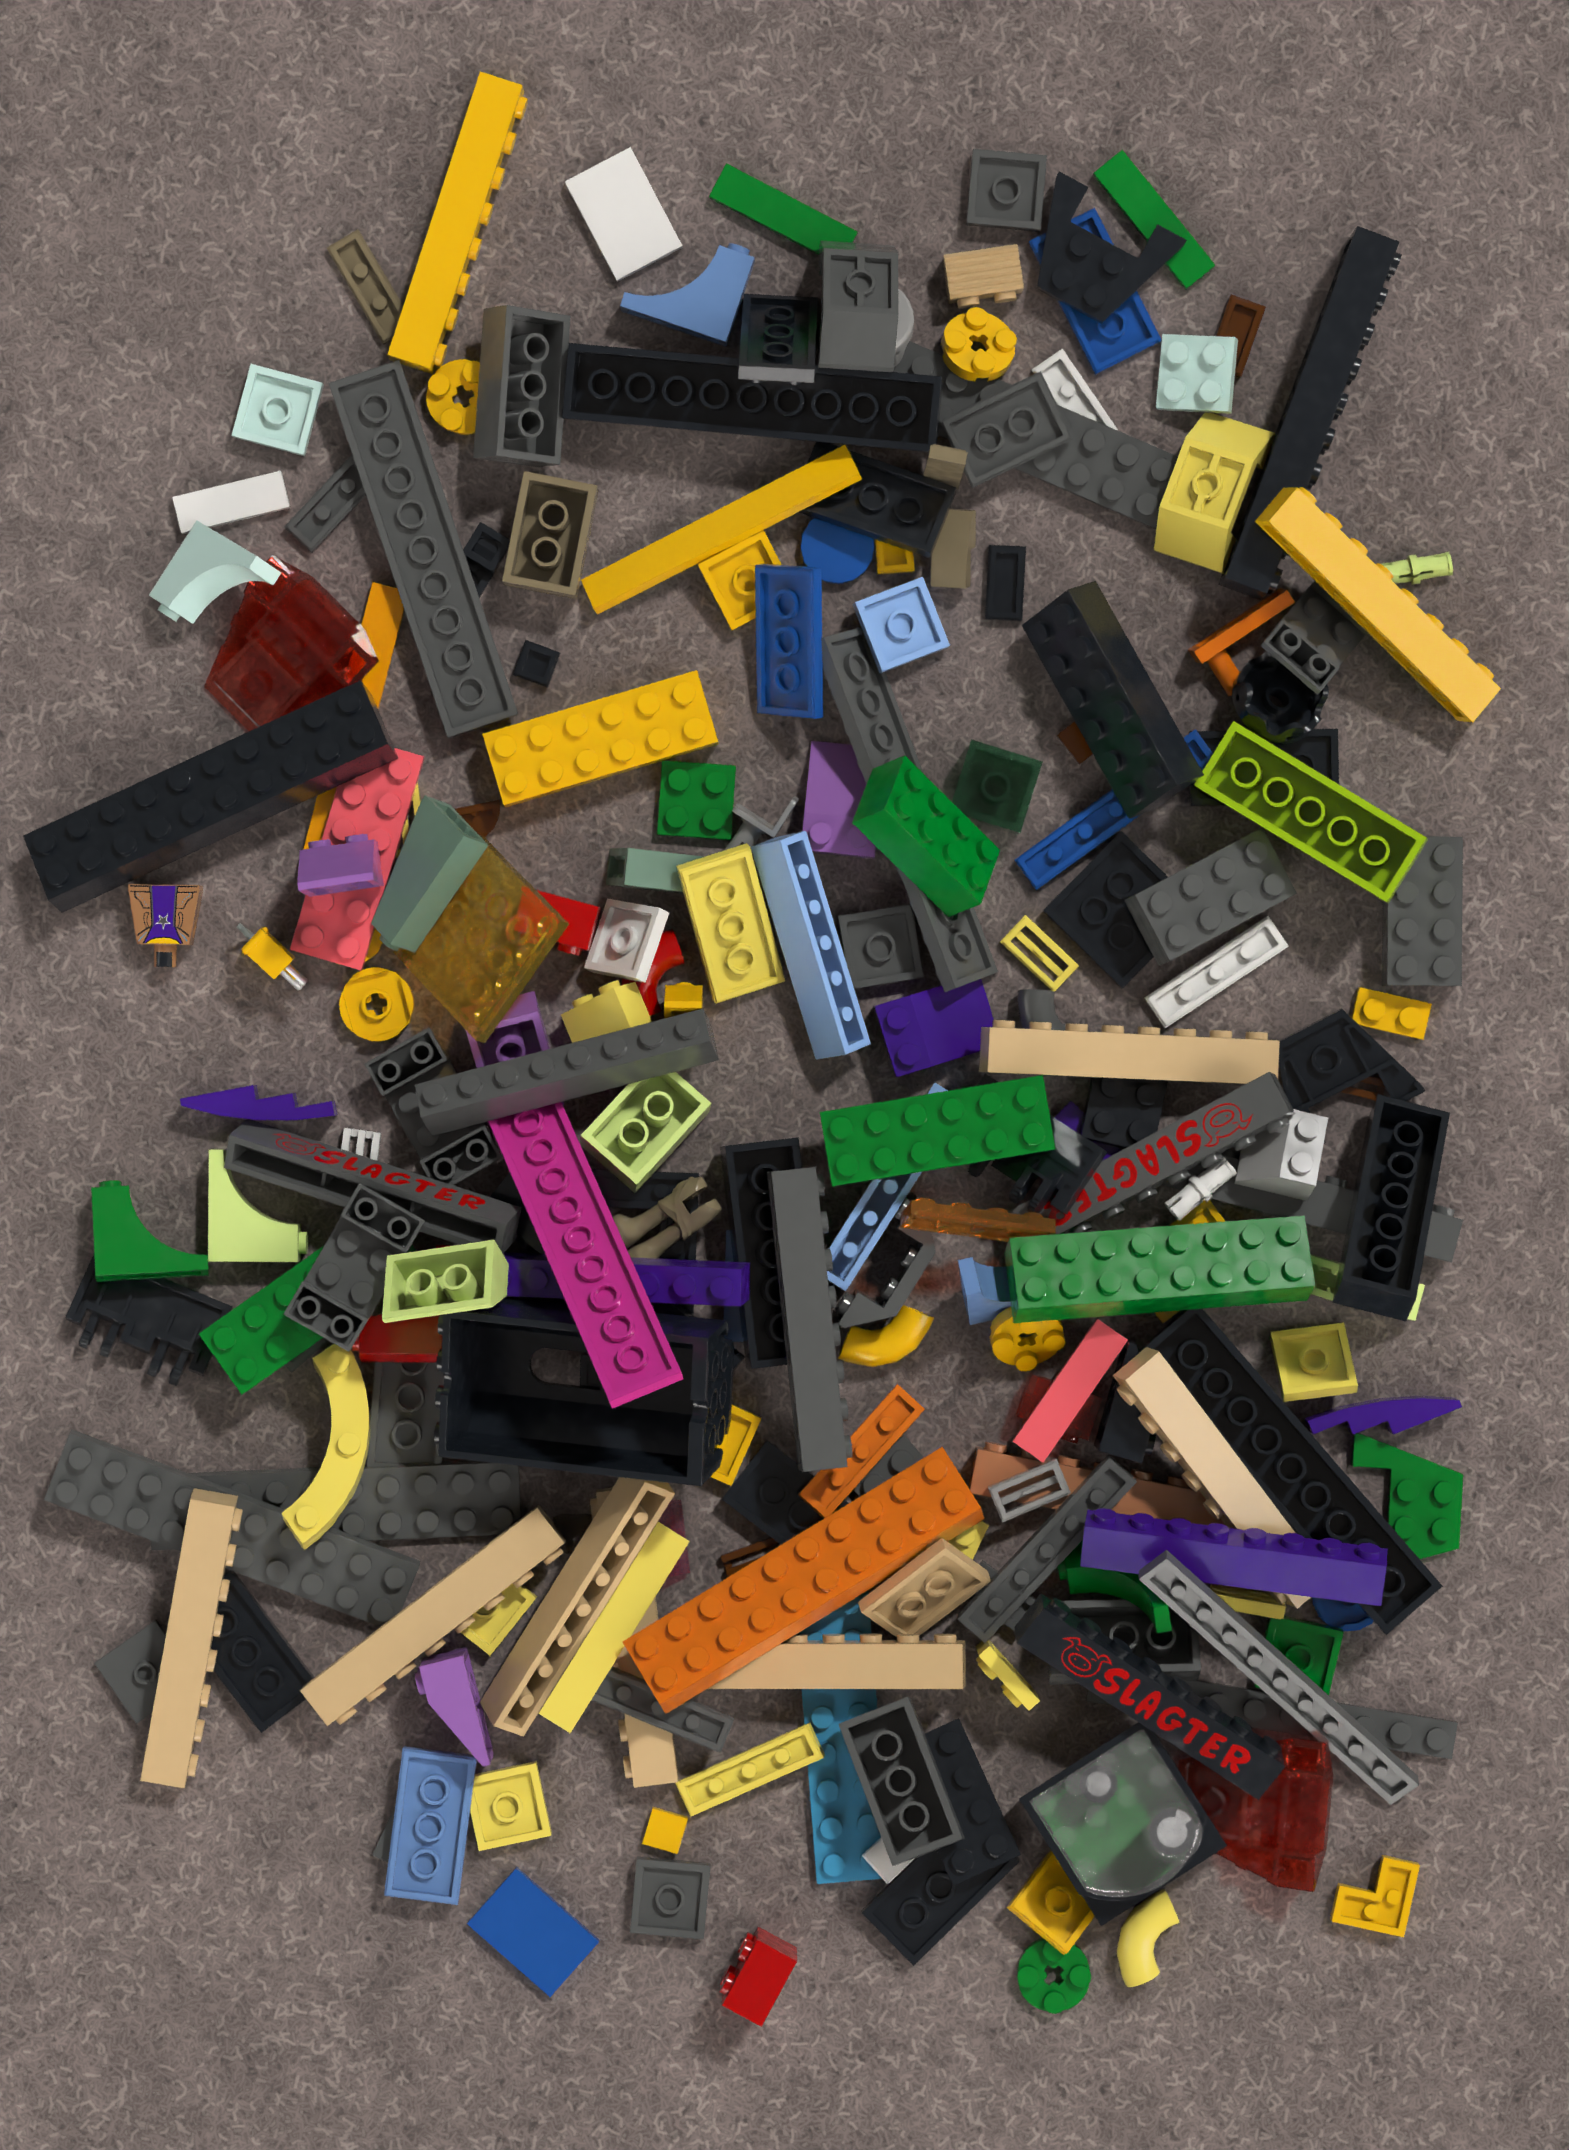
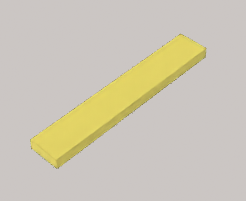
[539,1522,690,1733]

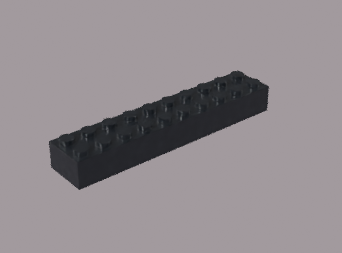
[1218,226,1402,600]
[562,343,943,452]
[23,680,398,913]
[1138,1309,1443,1635]

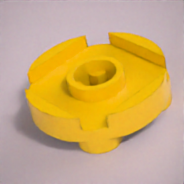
[941,307,1017,382]
[426,359,480,435]
[339,967,415,1041]
[989,1307,1065,1371]

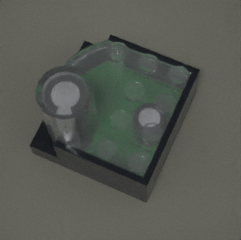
[1019,1722,1227,1926]

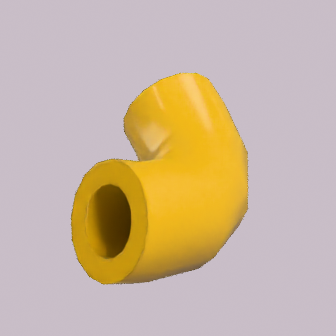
[838,1305,934,1367]

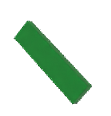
[1093,150,1215,290]
[709,163,858,255]

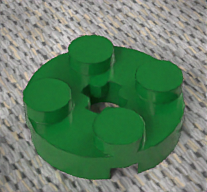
[1016,1938,1091,2014]

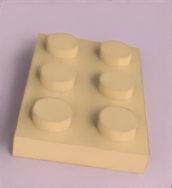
[858,1538,991,1637]

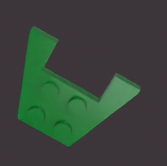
[1351,1433,1463,1559]

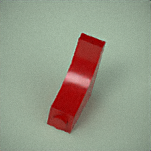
[352,1245,451,1363]

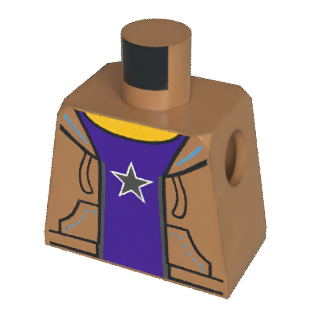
[128,884,203,967]

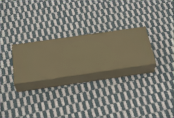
[327,229,403,345]
[923,444,968,490]

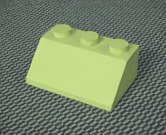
[382,1240,509,1323]

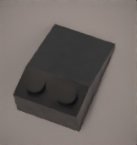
[1094,1339,1156,1463]

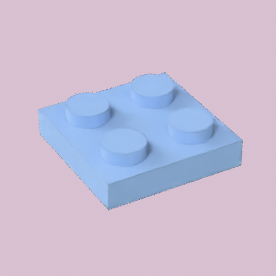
[852,577,950,673]

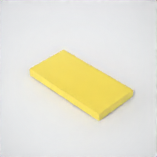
[676,843,785,1004]

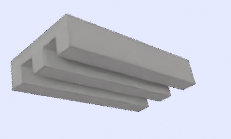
[988,1458,1071,1522]

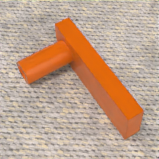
[1188,588,1295,696]

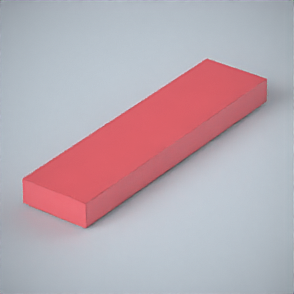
[1012,1318,1128,1463]

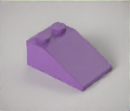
[802,741,876,859]
[297,834,384,897]
[463,991,565,1107]
[415,1647,494,1766]

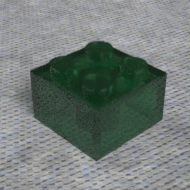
[951,739,1043,835]

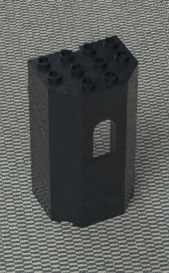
[434,1297,734,1486]

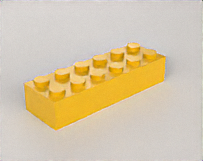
[482,670,719,807]

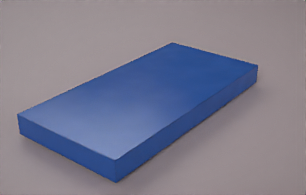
[1028,208,1162,375]
[755,564,823,719]

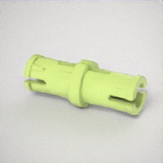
[1381,552,1453,585]

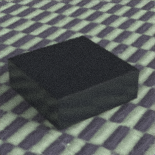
[513,640,561,688]

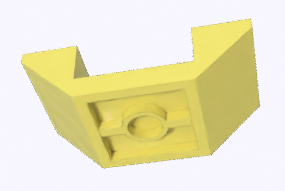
[1154,412,1276,574]

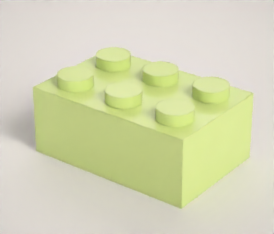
[580,1072,711,1193]

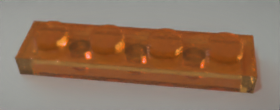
[900,1198,1056,1242]

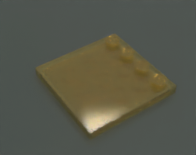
[393,835,569,1043]

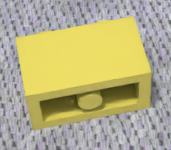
[561,980,652,1043]

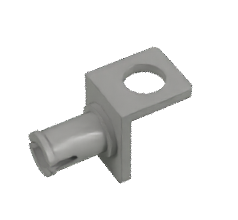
[726,796,799,849]

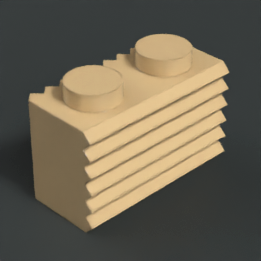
[943,244,1024,308]

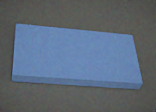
[384,1746,477,1905]

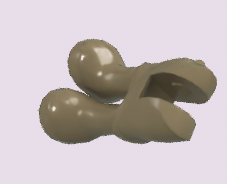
[613,1177,722,1259]

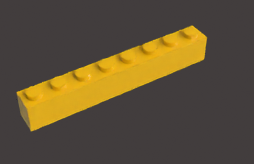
[387,71,528,374]
[1255,487,1501,722]

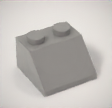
[1234,1109,1328,1201]

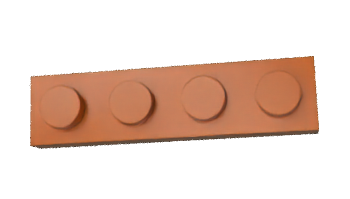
[798,1384,925,1519]

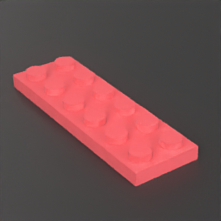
[290,748,425,971]

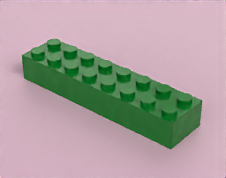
[1004,1215,1315,1323]

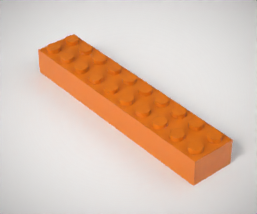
[623,1447,984,1714]

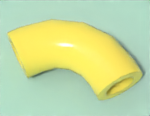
[1117,1889,1180,1987]

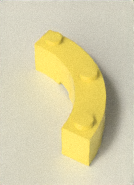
[282,1344,370,1550]

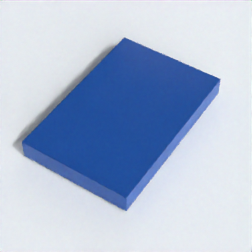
[467,1866,599,1997]

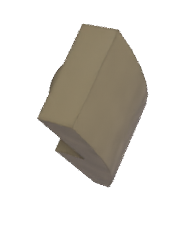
[931,509,976,589]

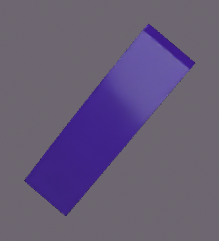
[180,1085,338,1120]
[1304,1396,1462,1435]

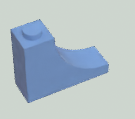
[620,243,755,347]
[958,1257,1011,1325]

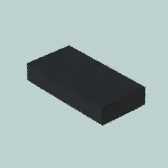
[985,545,1026,622]

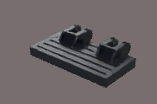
[968,1074,1107,1216]
[65,1254,233,1386]

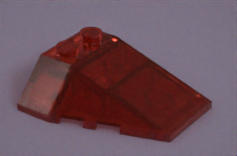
[204,556,379,731]
[1178,1737,1334,1892]

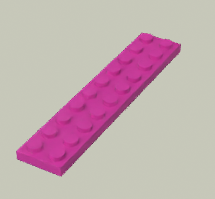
[488,1102,683,1409]

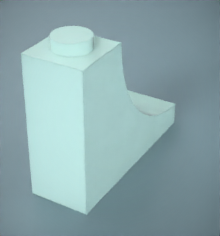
[149,521,281,624]

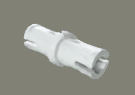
[1164,1157,1237,1221]

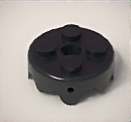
[1232,651,1329,744]

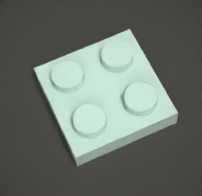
[1156,334,1238,414]
[232,364,324,456]

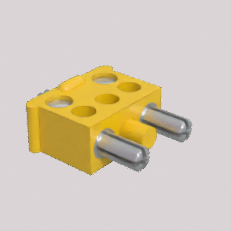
[237,923,307,990]

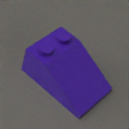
[873,979,994,1077]

